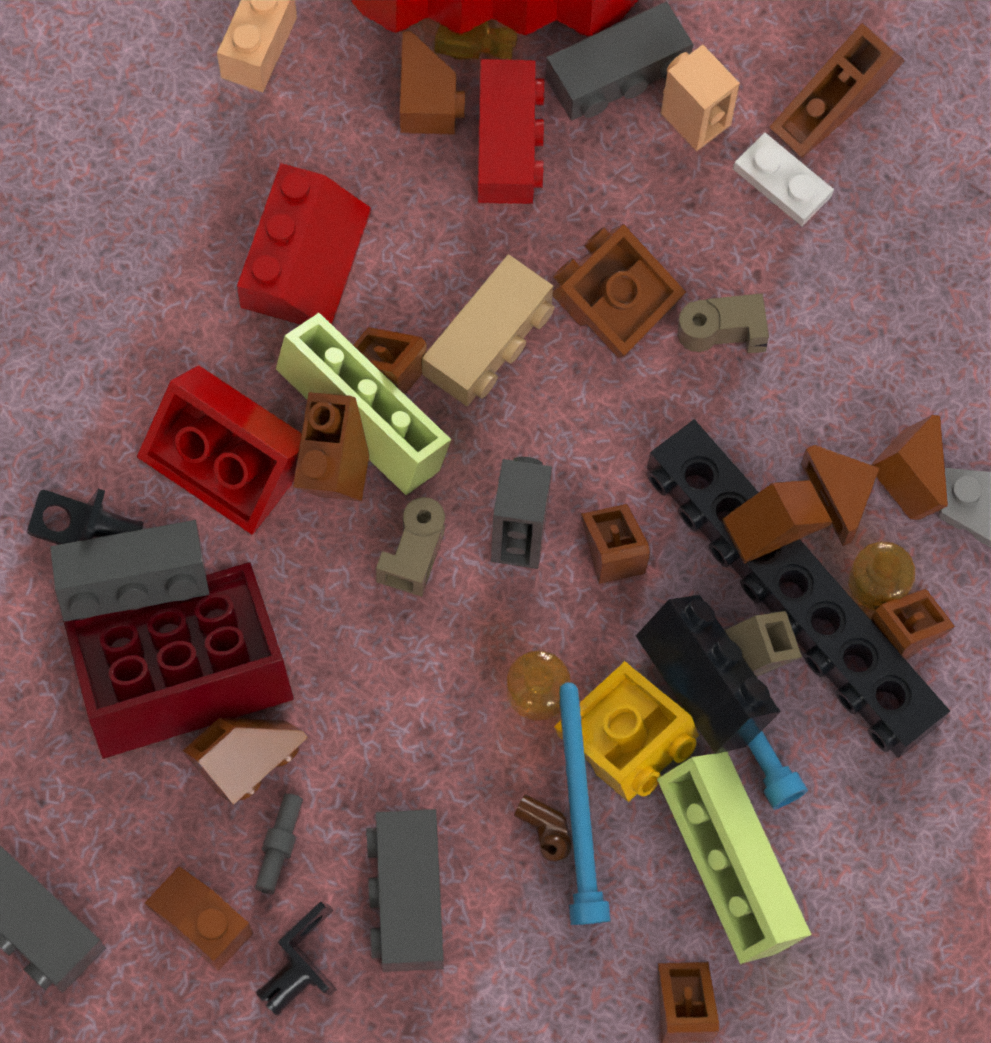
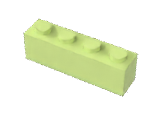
[276,313,451,495]
[657,752,811,964]

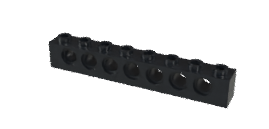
[647,419,950,758]

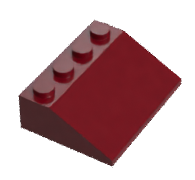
[63,562,294,759]

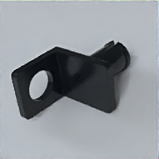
[27,488,144,545]
[256,902,337,1016]

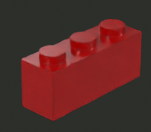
[478,59,544,204]

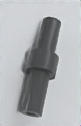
[255,793,303,894]

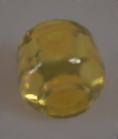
[848,541,916,611]
[506,650,570,721]

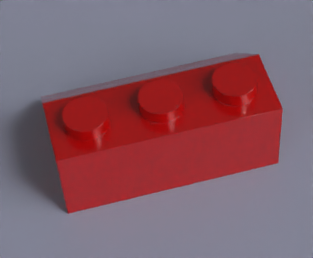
[237,163,371,325]
[137,365,302,535]

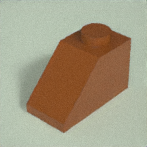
[400,31,465,135]
[144,866,253,971]

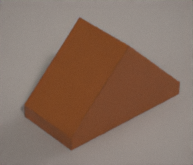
[353,327,427,395]
[871,415,948,520]
[801,445,879,546]
[722,480,832,564]
[581,504,650,584]
[870,588,955,660]
[658,962,719,1043]

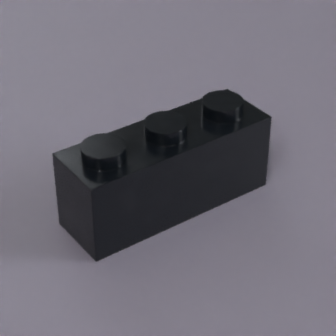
[636,595,781,754]

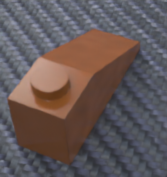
[769,23,905,158]

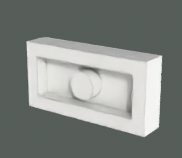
[733,133,834,226]

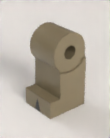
[677,293,769,354]
[376,497,445,597]

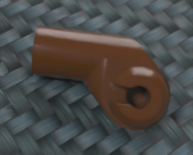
[514,794,572,862]

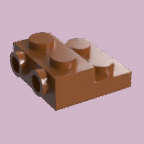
[553,224,686,358]

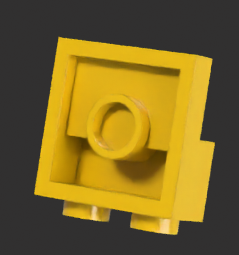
[554,661,699,802]

